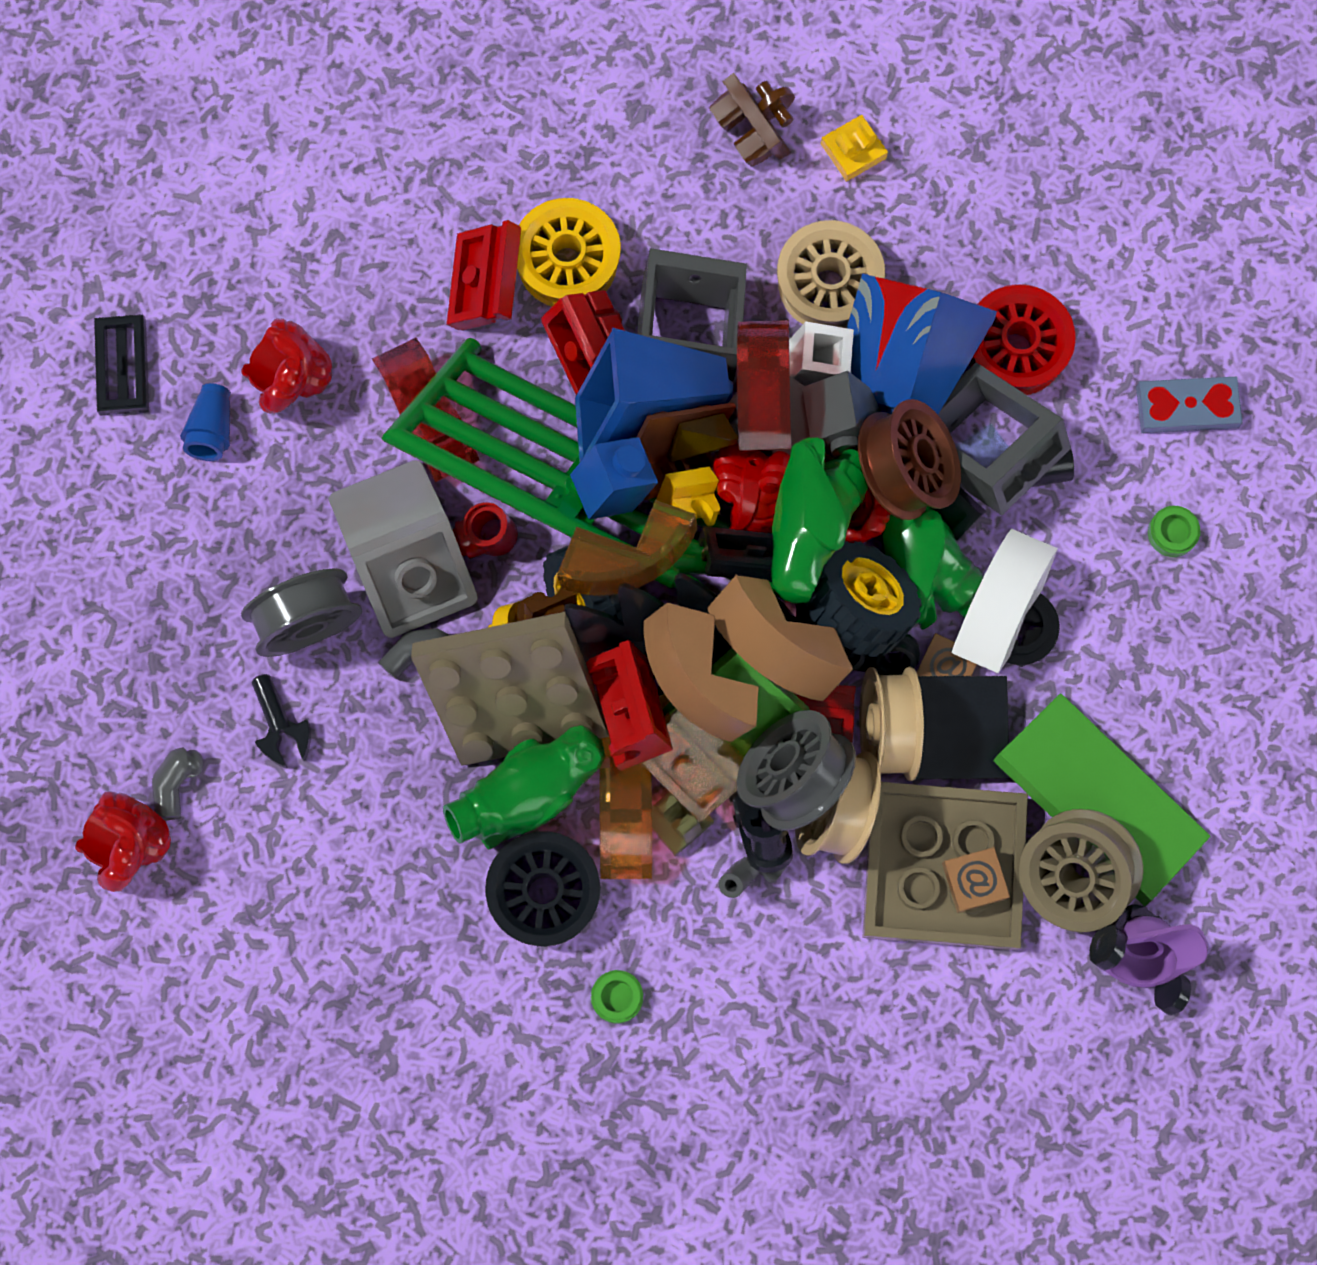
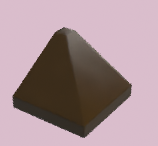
[667,413,739,462]

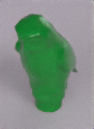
[772,437,868,604]
[881,506,984,630]
[443,725,606,850]

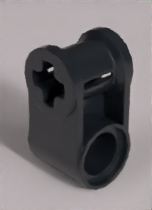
[727,781,793,873]

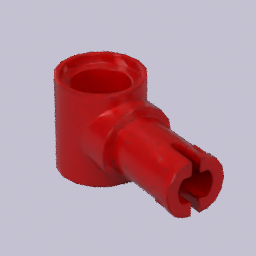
[452,502,518,559]

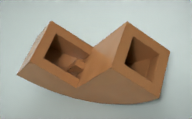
[707,575,853,701]
[644,603,758,742]

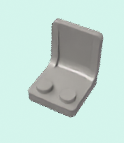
[328,460,478,638]

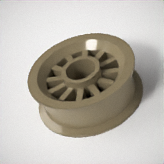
[1019,809,1144,932]

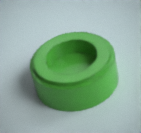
[1148,506,1200,557]
[591,970,643,1024]

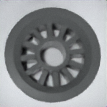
[241,568,362,657]
[737,710,856,831]

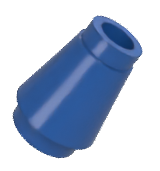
[180,383,231,461]

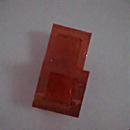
[737,320,791,450]
[372,337,480,482]

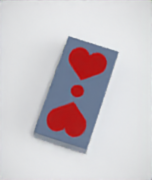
[1136,376,1243,433]

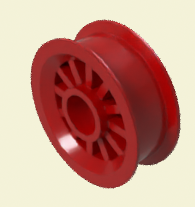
[969,284,1076,395]

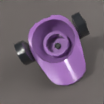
[1089,904,1208,1015]

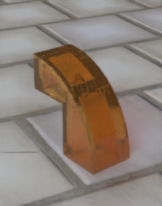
[557,500,697,595]
[599,736,652,879]

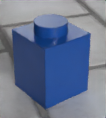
[570,437,658,520]

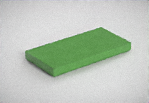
[993,693,1211,907]

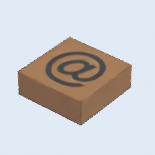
[916,633,977,676]
[942,847,1010,913]

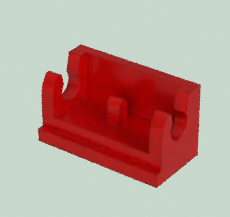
[586,640,673,771]

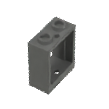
[637,248,747,382]
[938,363,1071,516]

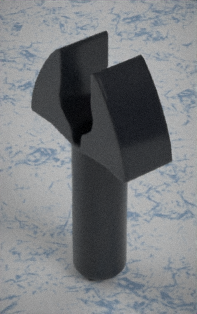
[251,674,311,769]

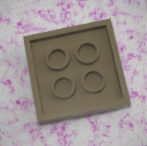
[411,612,609,766]
[862,782,1028,951]

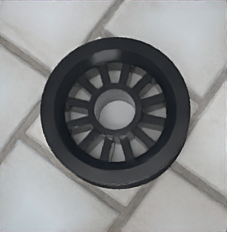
[485,831,600,947]

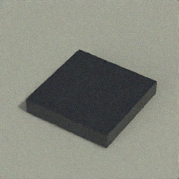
[905,676,1010,780]

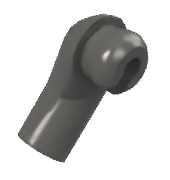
[378,628,449,680]
[152,747,203,821]
[719,857,787,898]

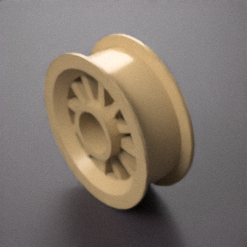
[777,220,885,328]
[859,667,924,781]
[795,751,881,864]

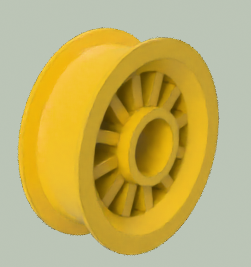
[517,198,621,307]

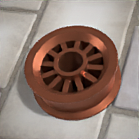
[858,399,961,520]

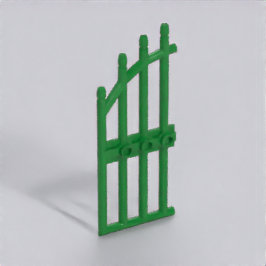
[382,338,776,596]

